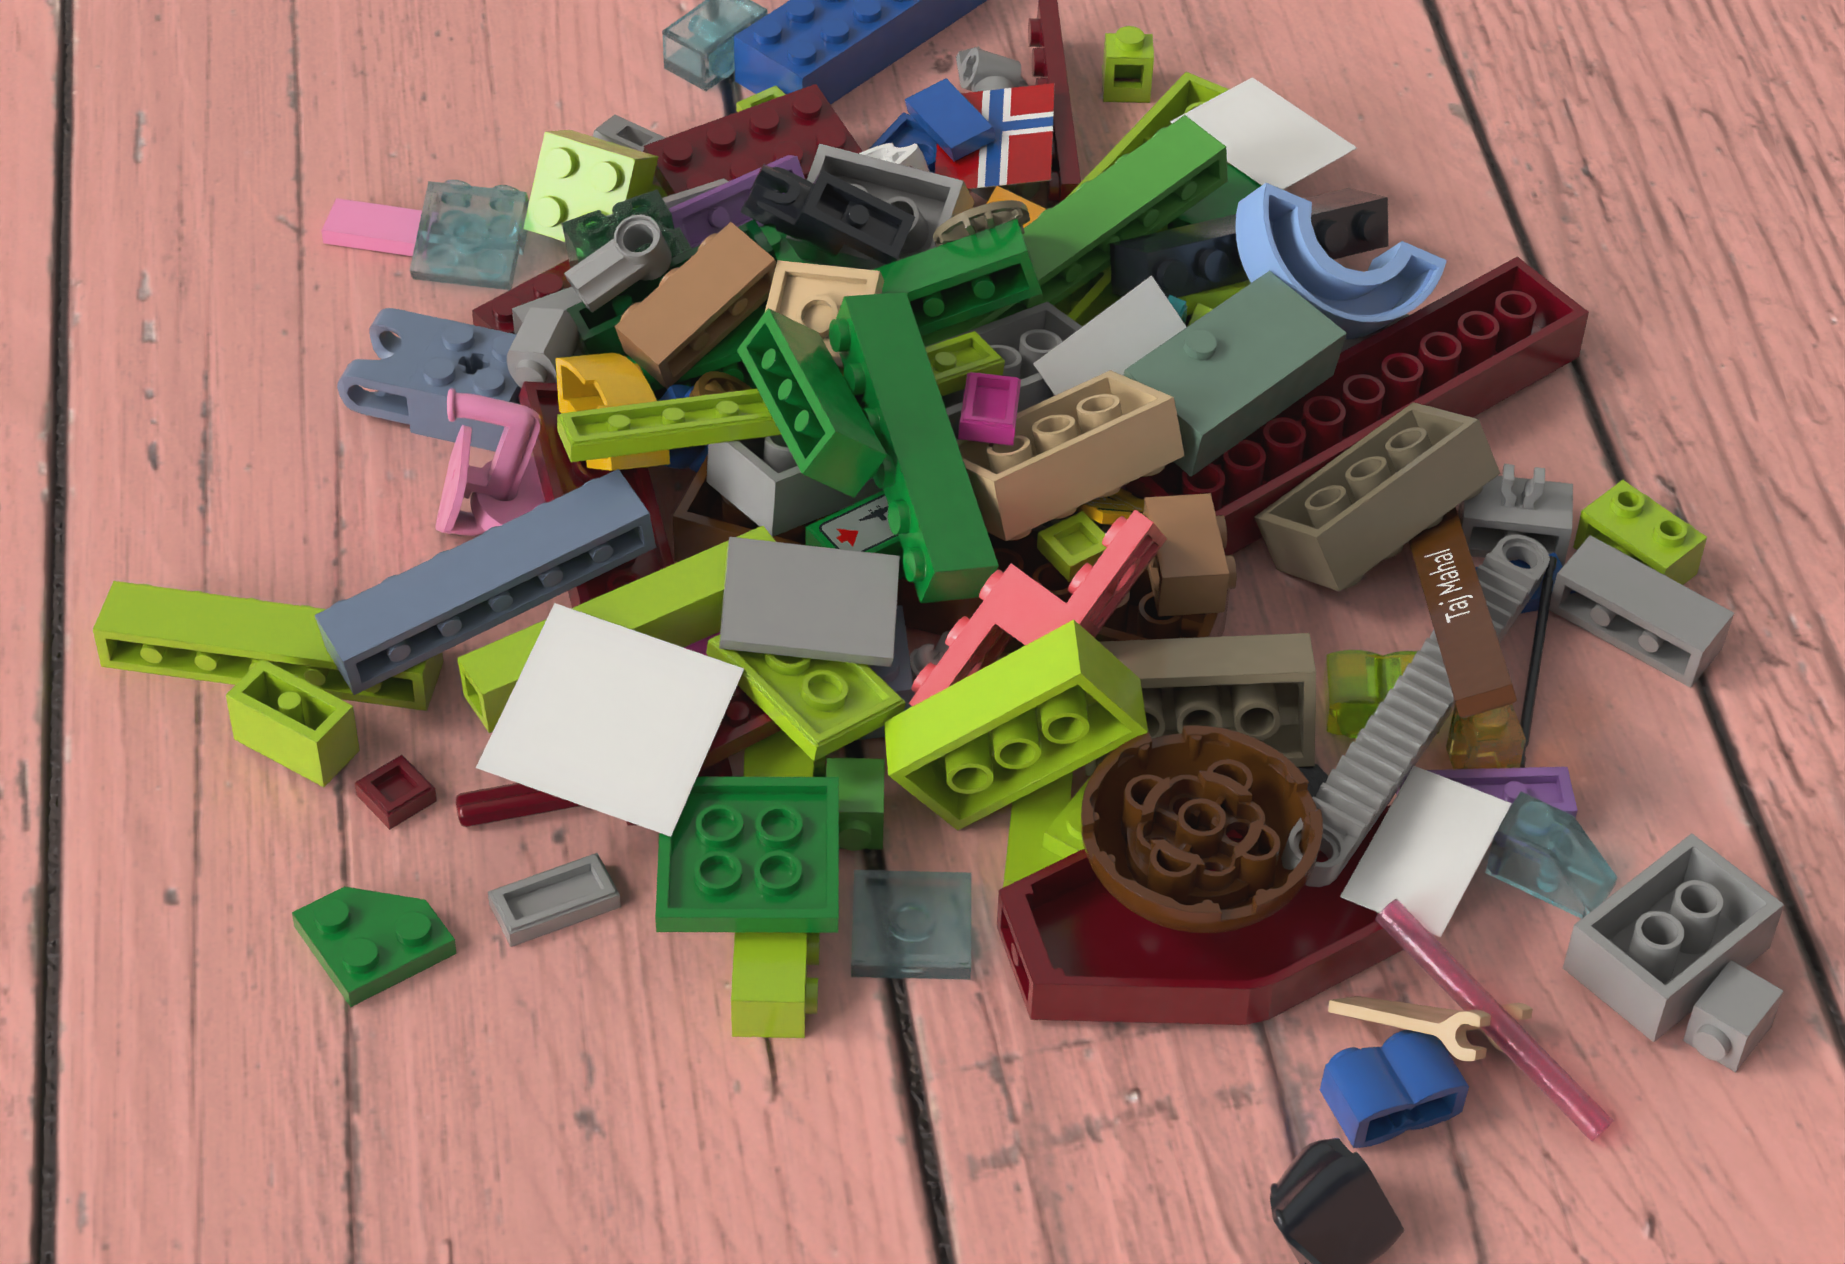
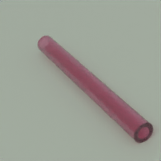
[1375,898,1614,1142]

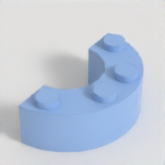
[1235,183,1447,339]

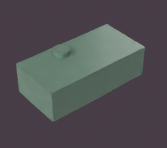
[1123,271,1347,477]

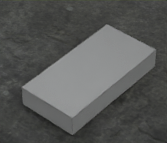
[488,853,621,947]

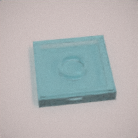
[851,870,971,980]

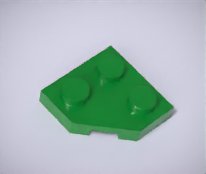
[292,886,457,1007]

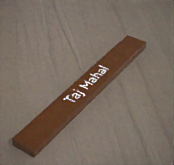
[1409,507,1517,718]

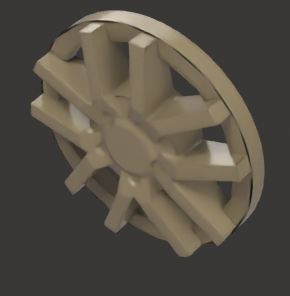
[933,200,1030,247]

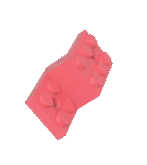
[908,510,1167,706]

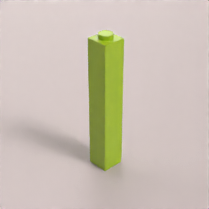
[457,526,783,733]

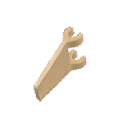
[1328,996,1533,1061]

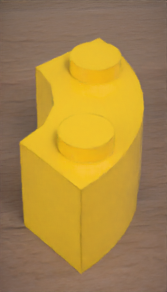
[555,353,670,471]

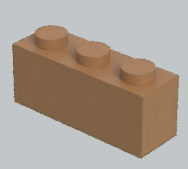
[615,222,776,390]

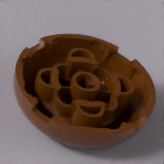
[1081,725,1323,933]

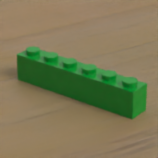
[829,292,999,603]

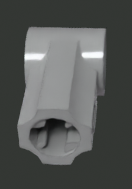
[564,214,672,313]

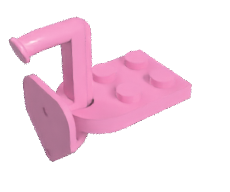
[436,388,545,536]

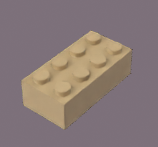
[957,370,1184,541]

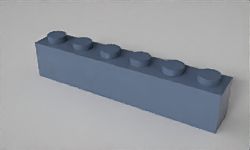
[315,469,656,695]

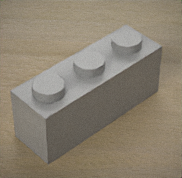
[1549,535,1734,688]

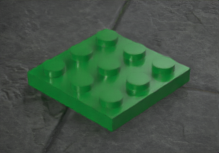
[655,777,839,933]

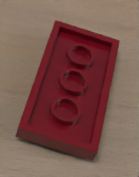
[643,84,863,196]

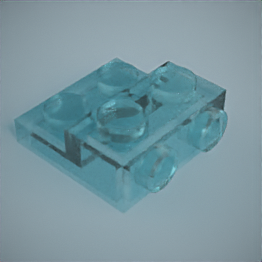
[410,180,529,290]

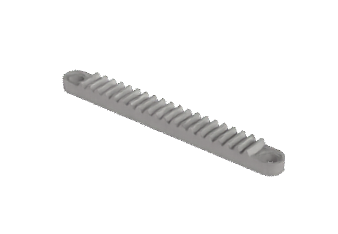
[1281,535,1550,887]

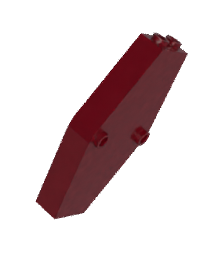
[996,806,1433,1025]

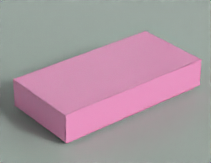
[321,198,433,257]

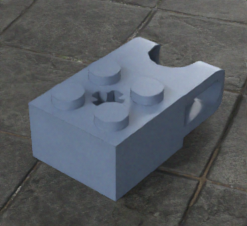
[337,308,521,452]

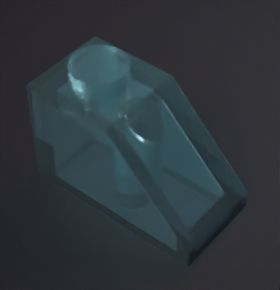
[1485,791,1618,919]

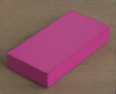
[958,372,1021,446]

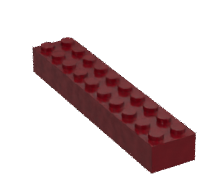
[1126,257,1589,556]

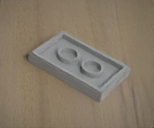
[719,537,900,667]

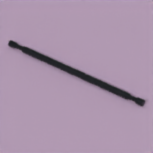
[1513,556,1557,768]

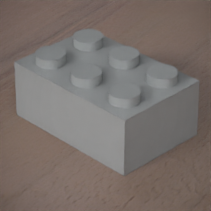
[786,144,974,270]
[1563,833,1784,1042]

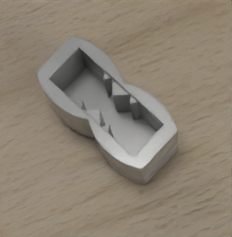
[507,307,583,388]

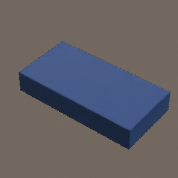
[905,78,996,161]

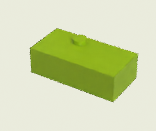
[884,620,1148,831]

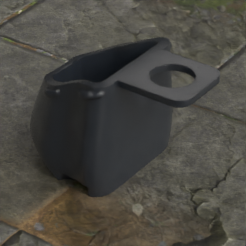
[1270,1138,1404,1264]

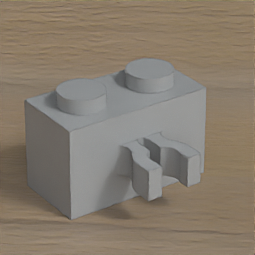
[1458,464,1573,566]

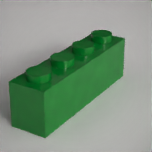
[737,308,887,498]

